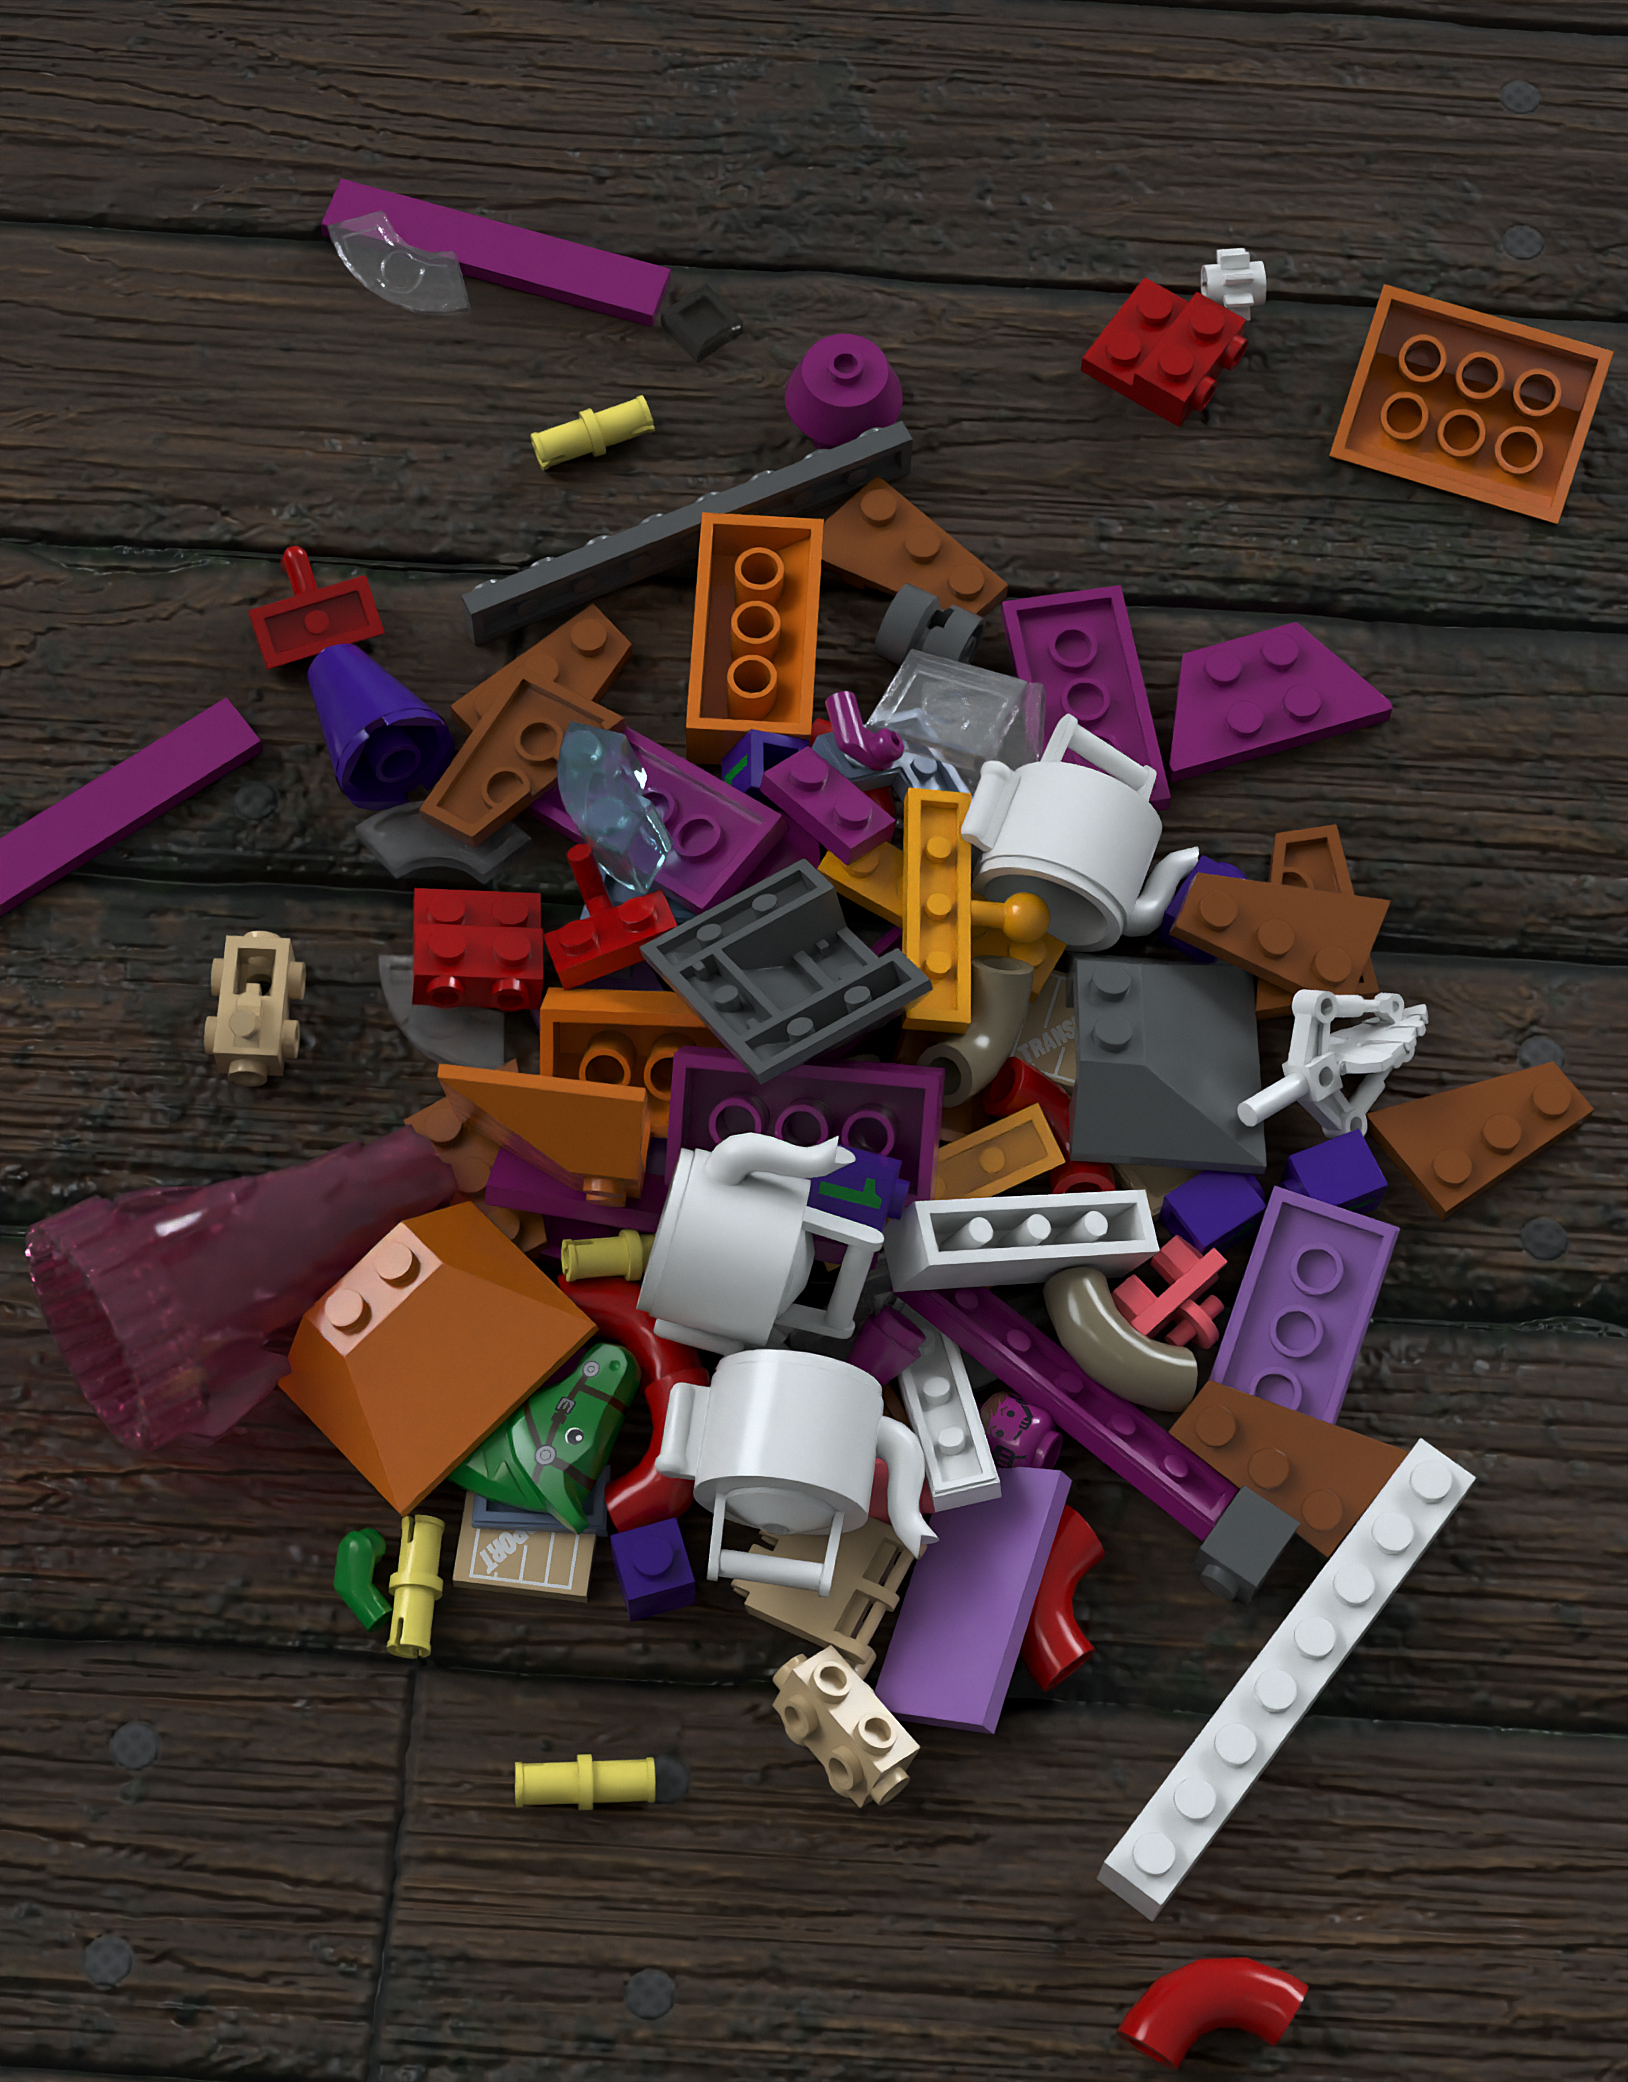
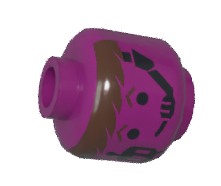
[976,1391,1063,1470]

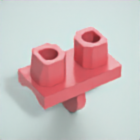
[1111,1235,1228,1349]

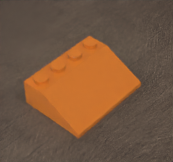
[1329,284,1614,525]

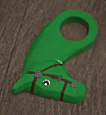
[445,1342,642,1535]

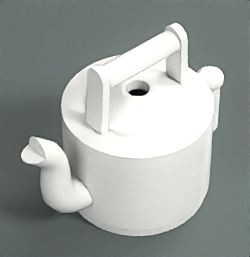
[961,714,1199,952]
[636,1132,884,1357]
[655,1349,940,1598]

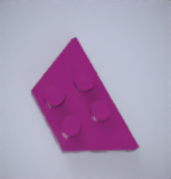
[1167,622,1393,783]

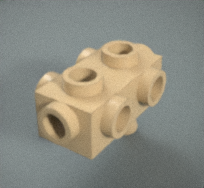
[204,931,306,1086]
[772,1645,920,1808]

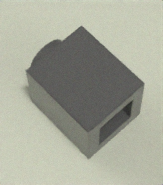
[1192,1485,1300,1605]

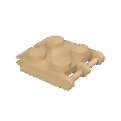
[731,1517,928,1665]

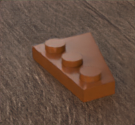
[403,1058,550,1261]
[1365,1061,1594,1221]

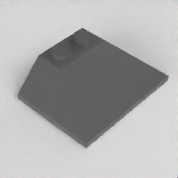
[639,858,933,1084]
[1064,952,1267,1174]

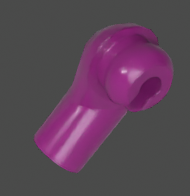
[825,691,904,771]

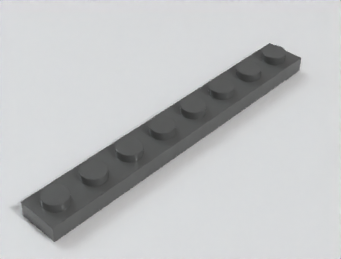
[461,421,913,646]

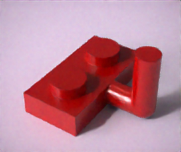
[248,546,384,671]
[543,844,677,991]

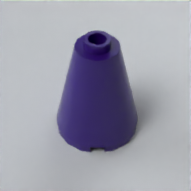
[307,644,455,811]

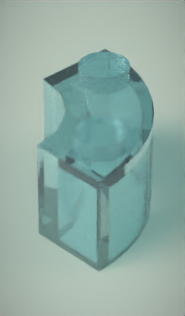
[557,721,674,894]

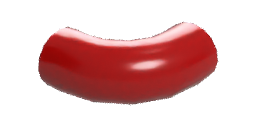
[982,1056,1116,1194]
[558,1274,703,1396]
[604,1367,711,1533]
[1019,1504,1105,1692]
[1116,1957,1309,2070]

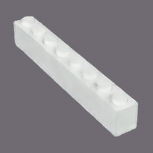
[1097,1438,1476,1922]

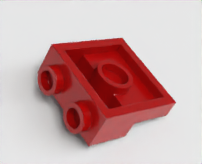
[1080,277,1248,428]
[412,888,543,1011]

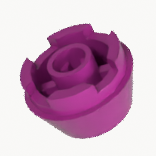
[785,334,903,450]

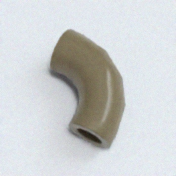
[916,955,1034,1108]
[1042,1267,1198,1413]

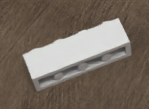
[882,1190,1160,1292]

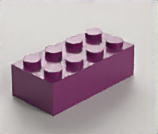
[664,1045,945,1207]

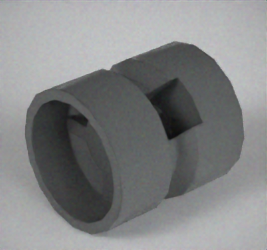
[874,583,986,691]

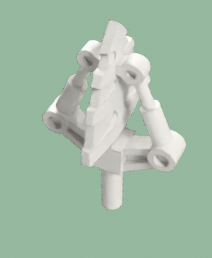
[1237,989,1428,1139]

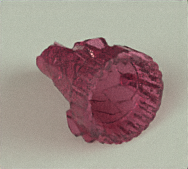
[25,1123,458,1452]

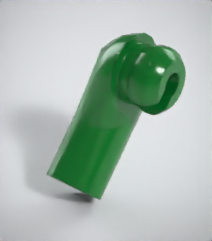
[333,1528,393,1633]

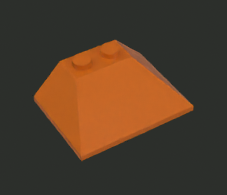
[437,1063,653,1207]
[278,1201,599,1518]

